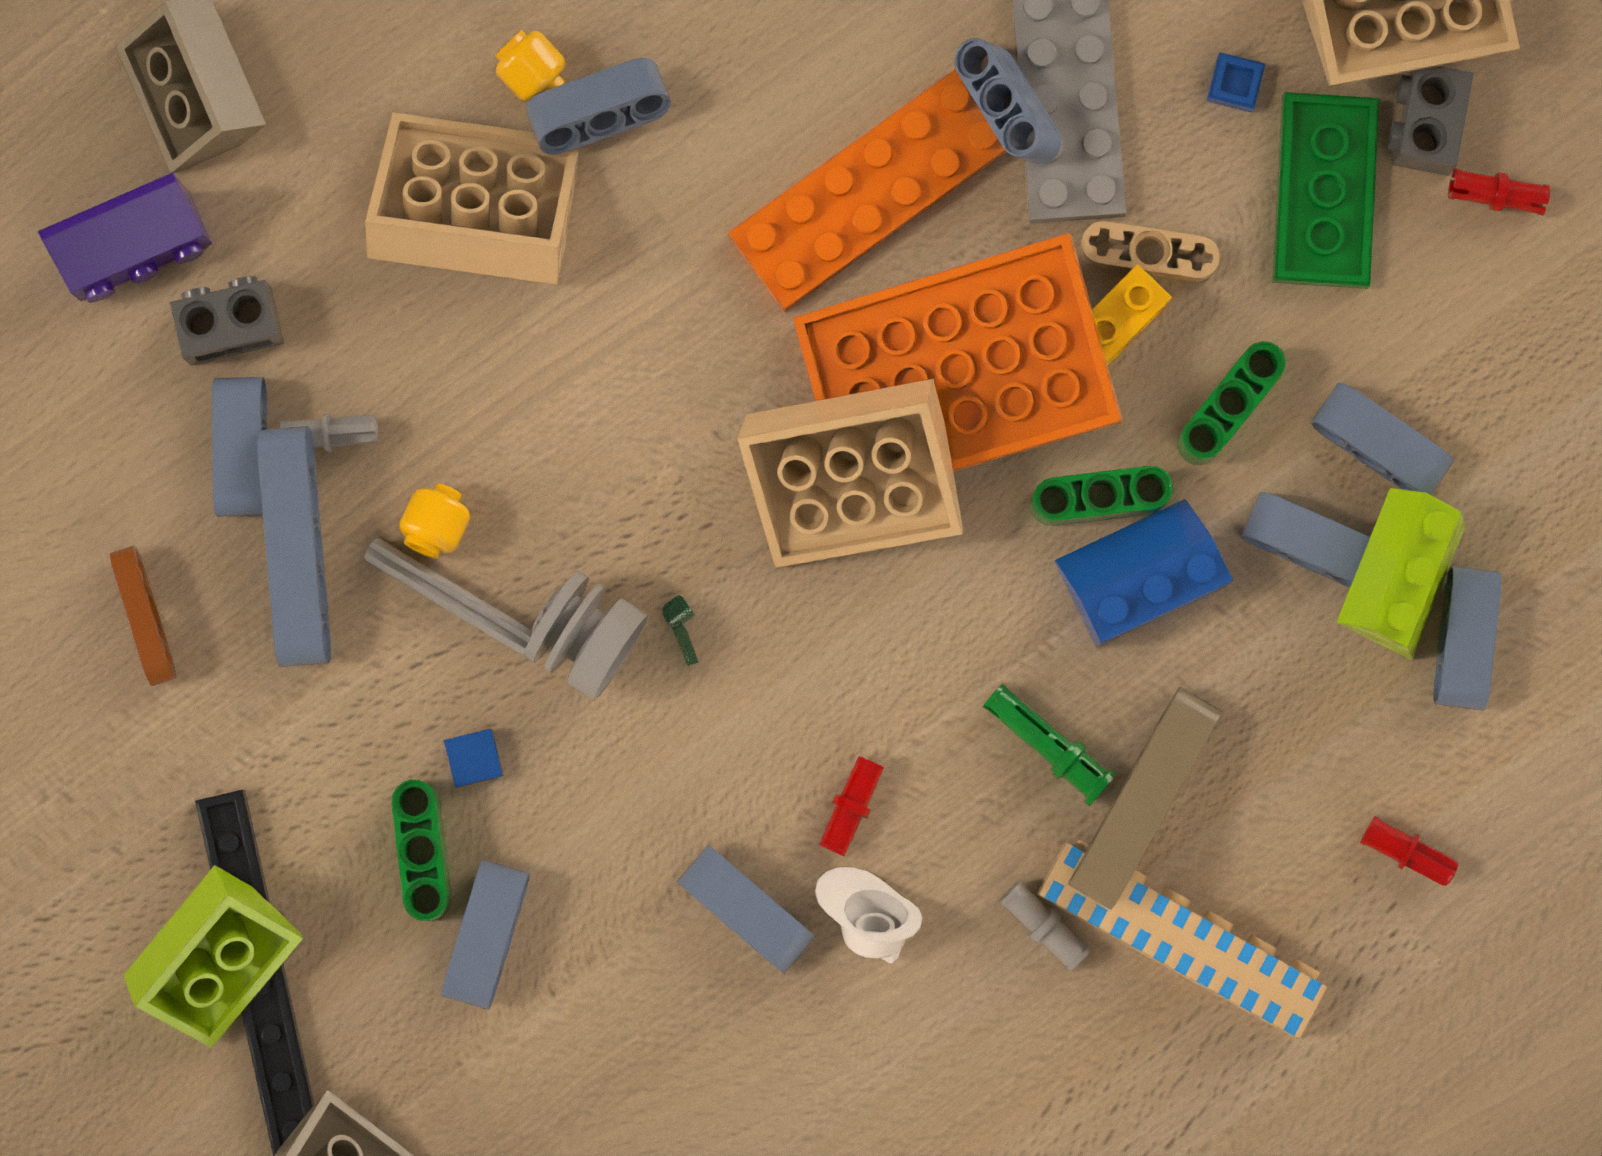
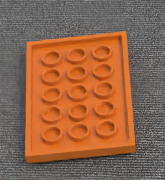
[793,233,1123,472]

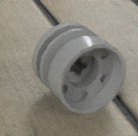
[523,571,649,701]

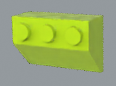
[1336,488,1465,660]
[123,865,303,1048]

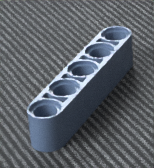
[257,426,331,667]

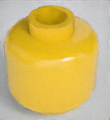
[494,29,566,101]
[399,483,471,559]

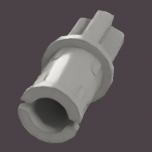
[280,413,378,452]

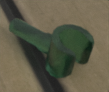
[662,595,699,666]

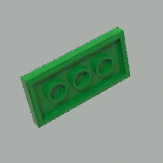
[1272,92,1380,289]

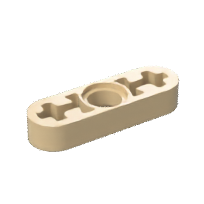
[1080,221,1220,283]

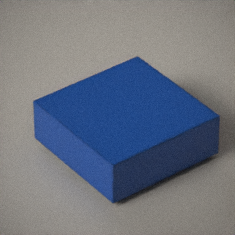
[1206,52,1266,113]
[444,728,504,788]

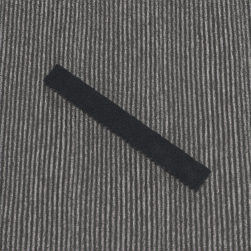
[195,789,315,1156]

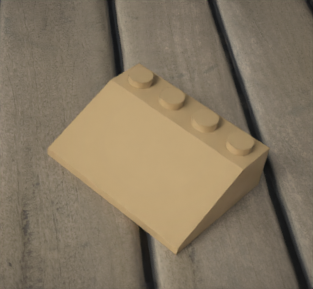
[1302,0,1520,87]
[365,112,580,285]
[737,379,963,568]

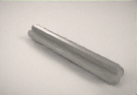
[364,538,532,655]

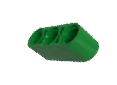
[1177,341,1286,465]
[1030,466,1173,526]
[391,779,452,921]

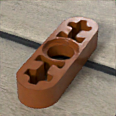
[110,545,176,686]

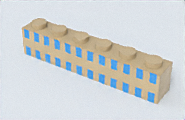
[1036,840,1327,1039]

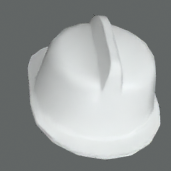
[815,867,923,963]

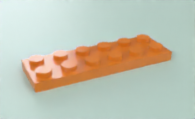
[728,69,1007,312]

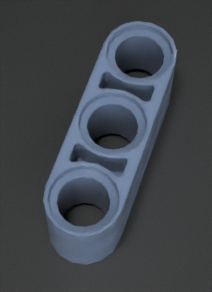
[955,38,1061,164]
[526,58,671,155]
[212,377,267,517]
[1311,383,1454,495]
[1241,492,1370,588]
[1433,566,1502,711]
[677,845,816,974]
[441,859,530,1010]

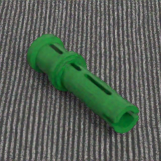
[982,683,1118,807]

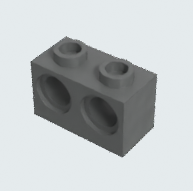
[1387,66,1474,176]
[170,276,284,366]

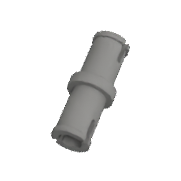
[999,880,1091,971]

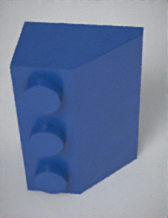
[1055,499,1233,648]

